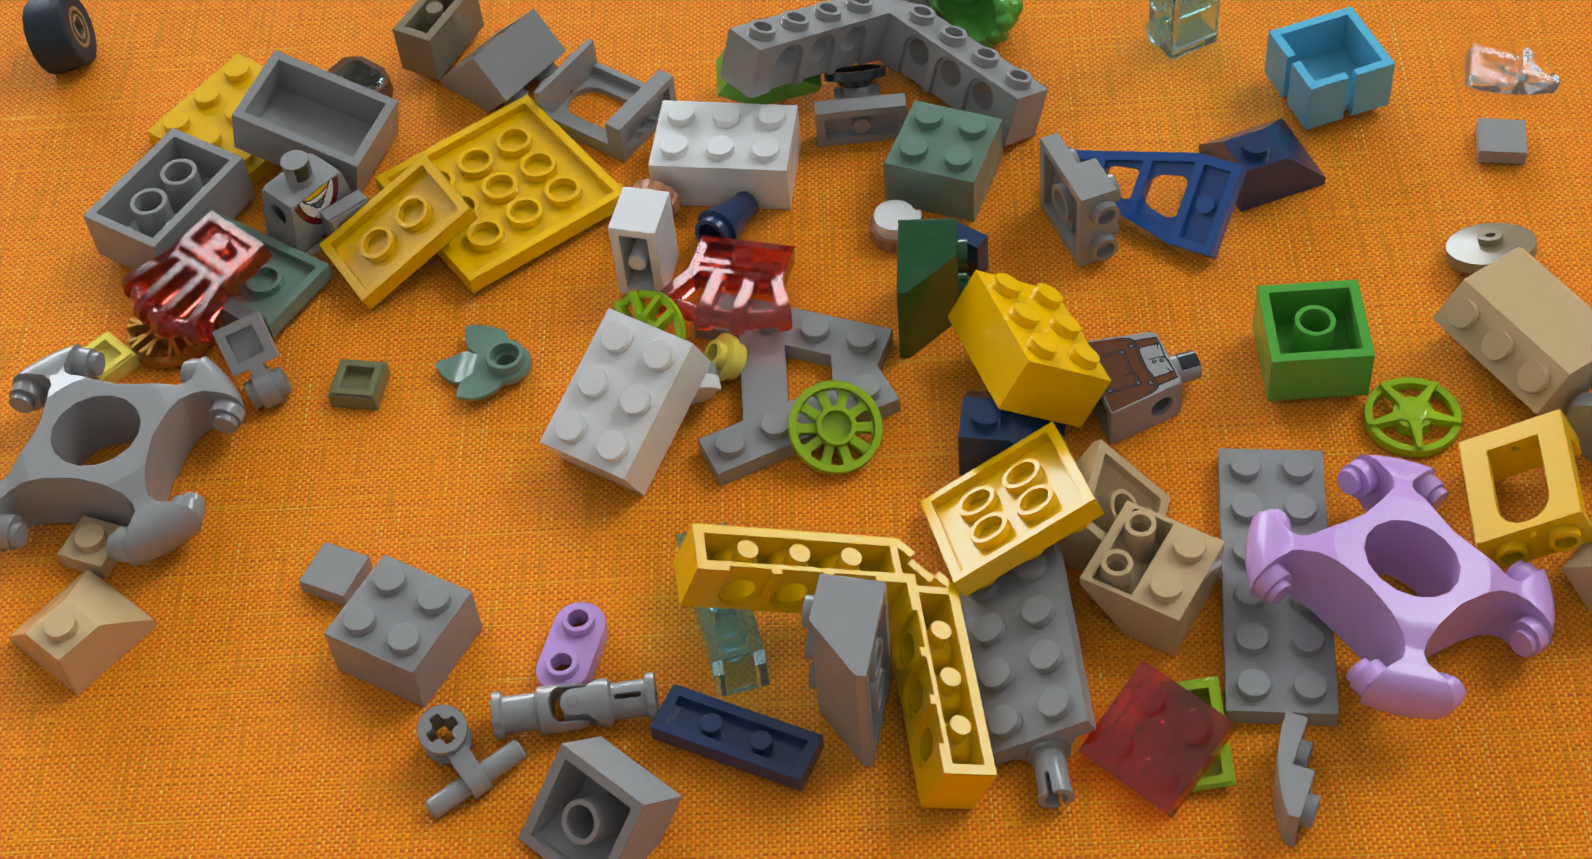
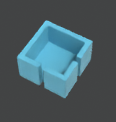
[1264,6,1395,130]

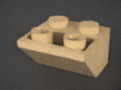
[1079,500,1225,657]

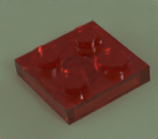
[1078,660,1238,818]

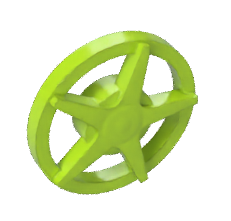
[1363,377,1462,458]

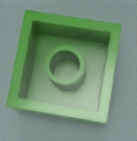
[1252,279,1375,401]

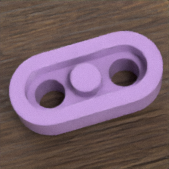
[536,602,608,702]

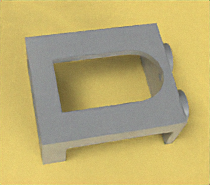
[534,39,677,162]

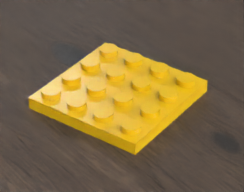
[375,95,622,293]

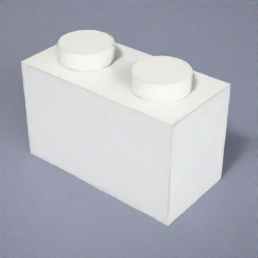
[608,187,679,295]

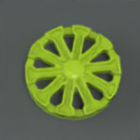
[787,380,883,475]

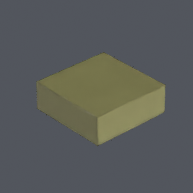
[328,359,390,410]

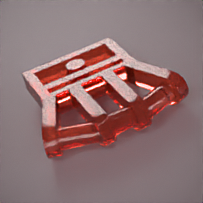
[121,210,273,345]
[657,236,795,335]

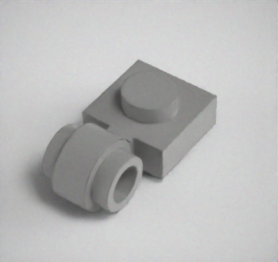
[212,311,293,409]

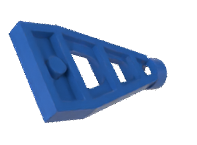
[1068,147,1247,260]

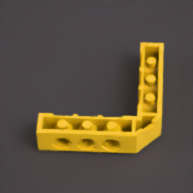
[674,523,997,809]

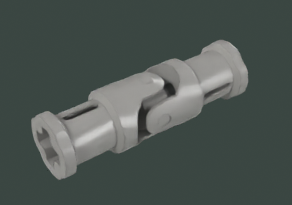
[490,672,659,741]

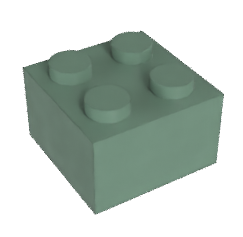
[884,100,1003,222]

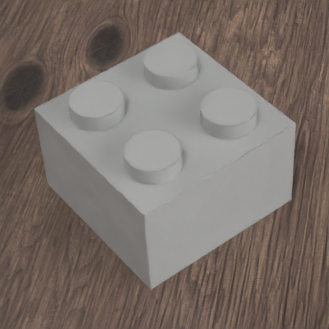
[324,555,483,708]

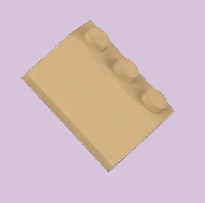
[1432,247,1592,417]

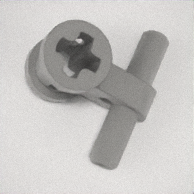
[417,705,526,819]

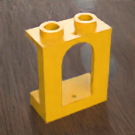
[1458,409,1592,569]

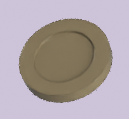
[1446,223,1537,274]

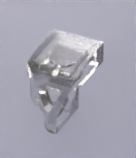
[1464,43,1560,95]

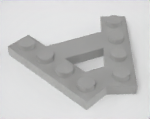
[694,289,900,486]

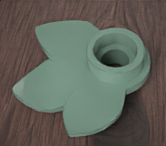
[435,325,532,401]

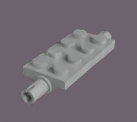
[960,542,1096,809]

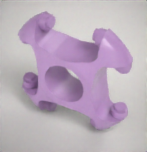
[1245,455,1555,719]

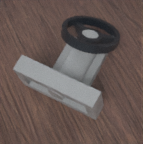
[814,64,907,147]

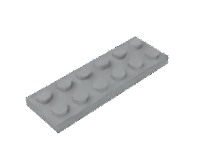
[1217,448,1339,726]

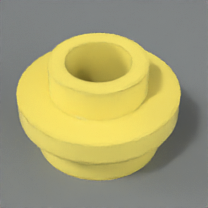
[704,333,747,382]

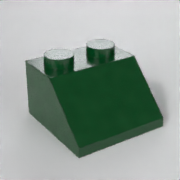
[897,219,968,358]

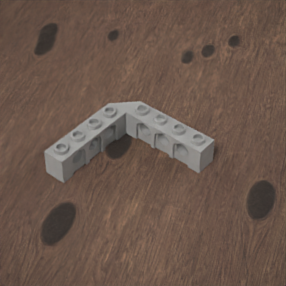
[719,0,1048,146]

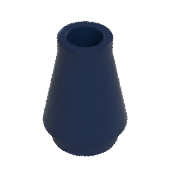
[695,191,759,253]

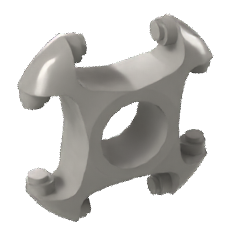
[0,344,246,567]

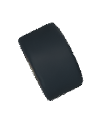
[22,0,97,74]

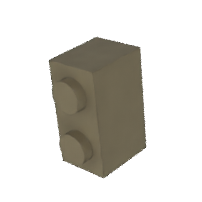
[392,0,484,80]

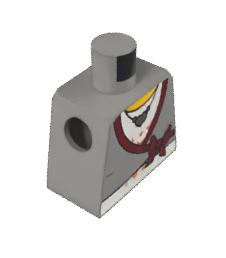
[261,150,352,256]

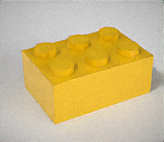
[948,270,1111,428]

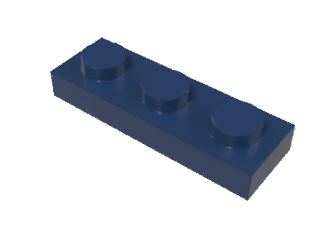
[650,684,824,792]

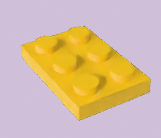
[319,154,478,309]

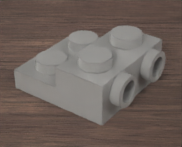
[1039,133,1121,267]

